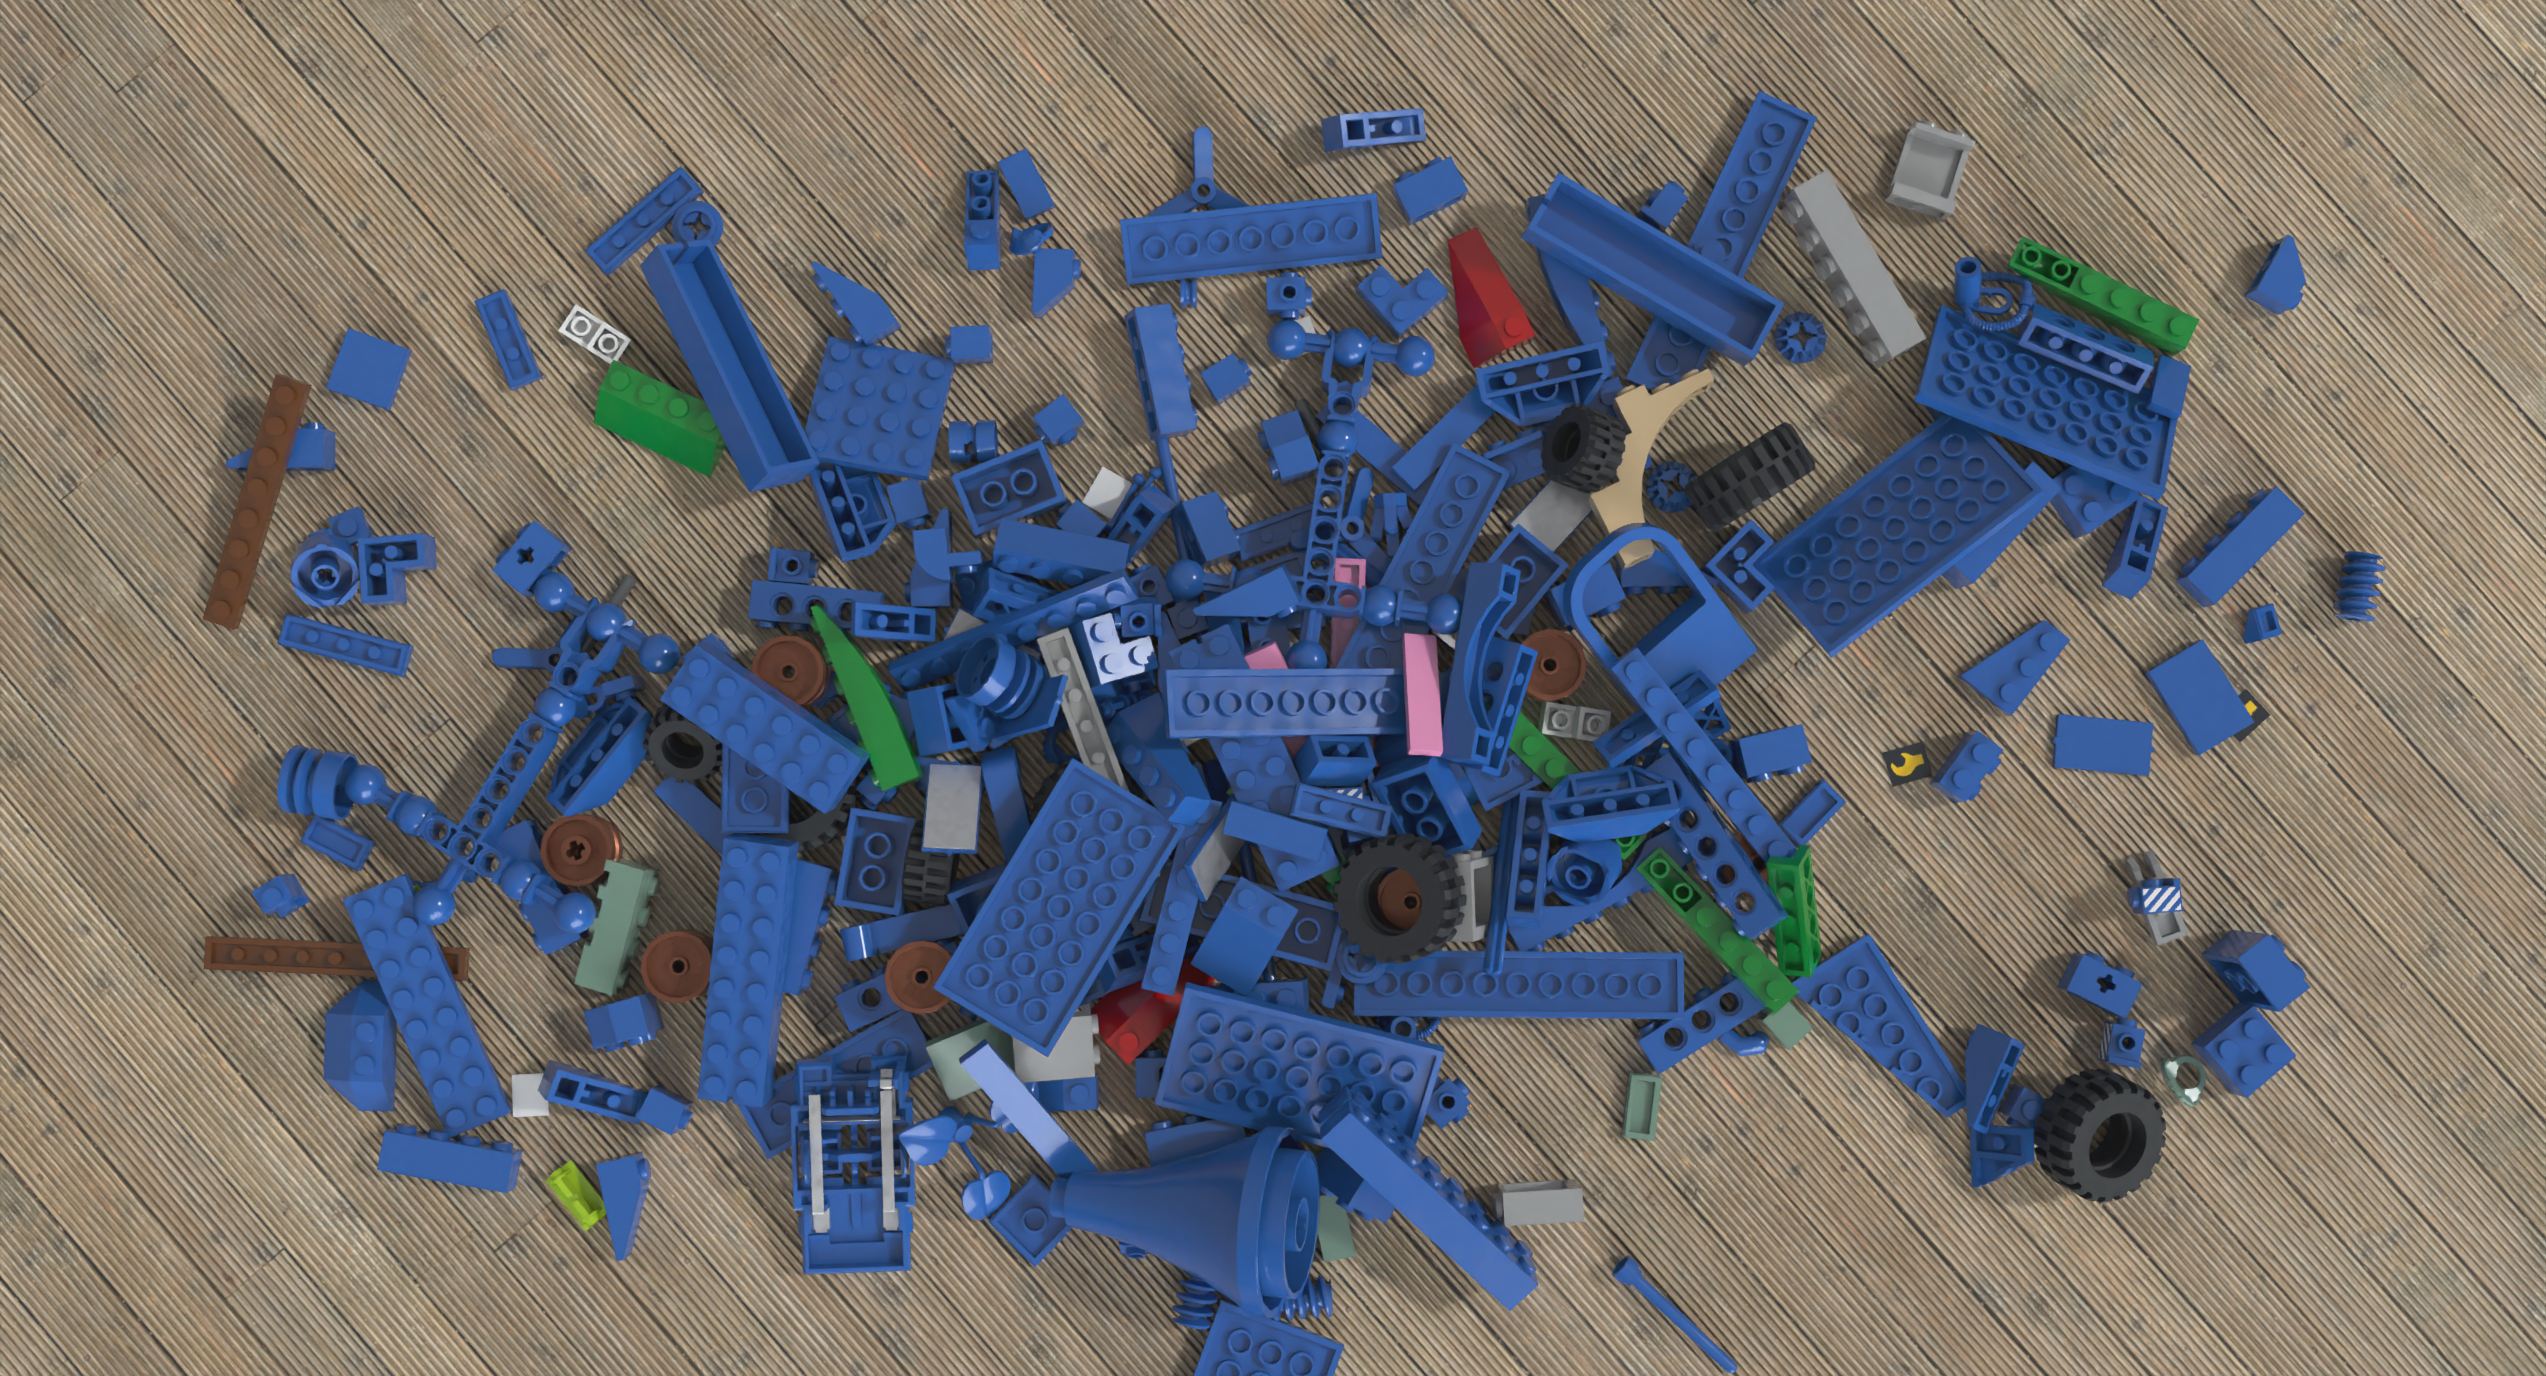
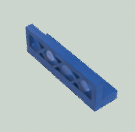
[972,567,1107,637]

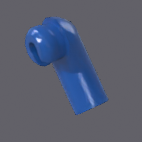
[1718,1029,1769,1056]

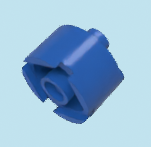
[290,532,360,608]
[1547,838,1622,906]

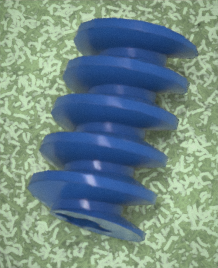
[2333,551,2386,622]
[1172,1270,1218,1330]
[1274,1275,1333,1321]

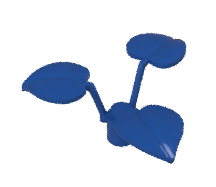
[897,1082,1039,1220]

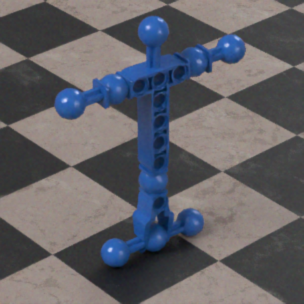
[1165,319,1463,669]
[343,572,681,934]

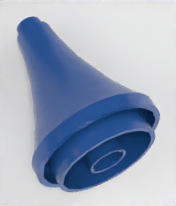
[1049,1125,1320,1318]

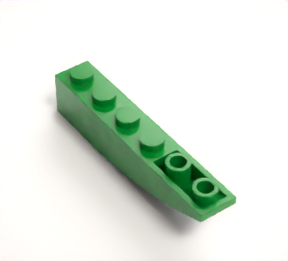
[2007,236,2199,356]
[810,605,924,791]
[1508,712,1647,860]
[1636,847,1799,1016]

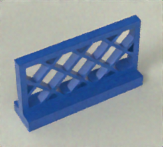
[1592,670,1731,769]

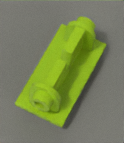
[545,1160,607,1231]

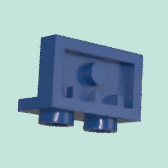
[1482,427,1546,491]

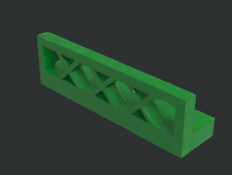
[1766,844,1822,978]

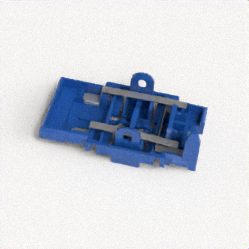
[790,1055,916,1275]

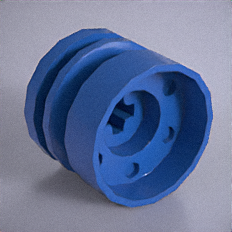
[956,634,1043,720]
[277,745,359,821]

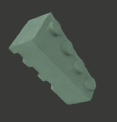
[574,858,661,996]

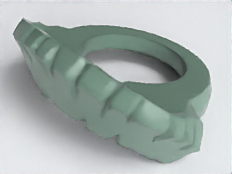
[2161,1055,2206,1107]

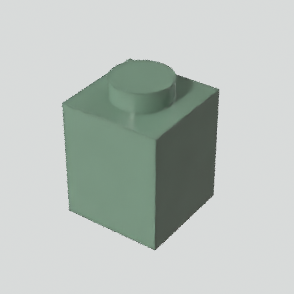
[1757,1002,1813,1050]

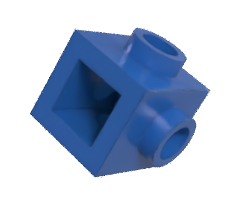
[1266,272,1312,320]
[1427,1075,1471,1129]

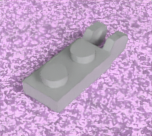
[2124,850,2188,946]

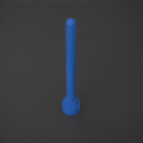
[1612,1255,1737,1373]

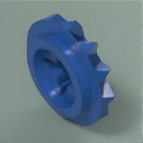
[672,201,724,245]
[1775,311,1827,363]
[1646,461,1696,513]
[1336,938,1388,984]

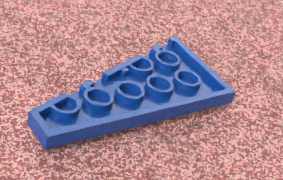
[1790,933,1966,1118]

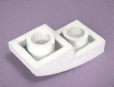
[558,304,631,364]
[1538,702,1611,742]

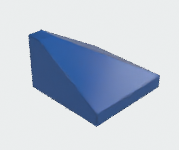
[2243,603,2282,644]

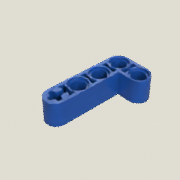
[981,745,1032,862]
[840,903,964,962]

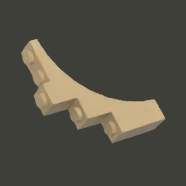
[1588,368,1714,570]

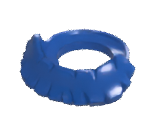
[1009,223,1054,256]
[1043,713,1081,765]

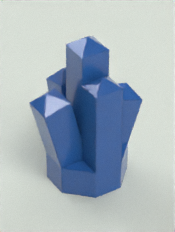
[1370,493,1413,559]

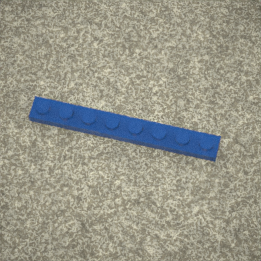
[889,568,1138,692]
[1609,647,1797,866]

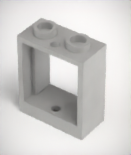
[1450,850,1494,942]
[1492,1179,1584,1226]

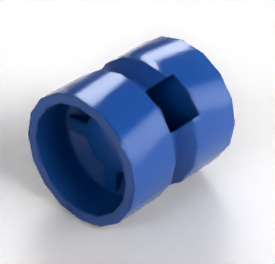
[948,420,998,463]

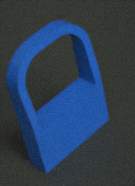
[1563,523,1757,712]

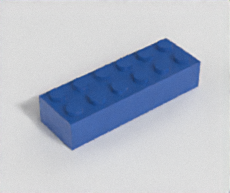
[660,642,870,814]
[1140,859,1342,971]

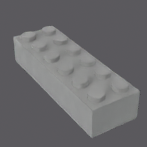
[1781,170,1926,369]

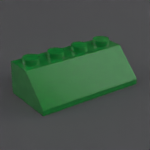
[594,360,726,478]

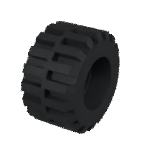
[1541,404,1626,493]
[643,702,722,784]
[902,820,960,907]

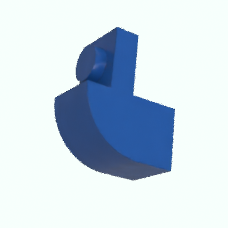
[912,528,985,583]

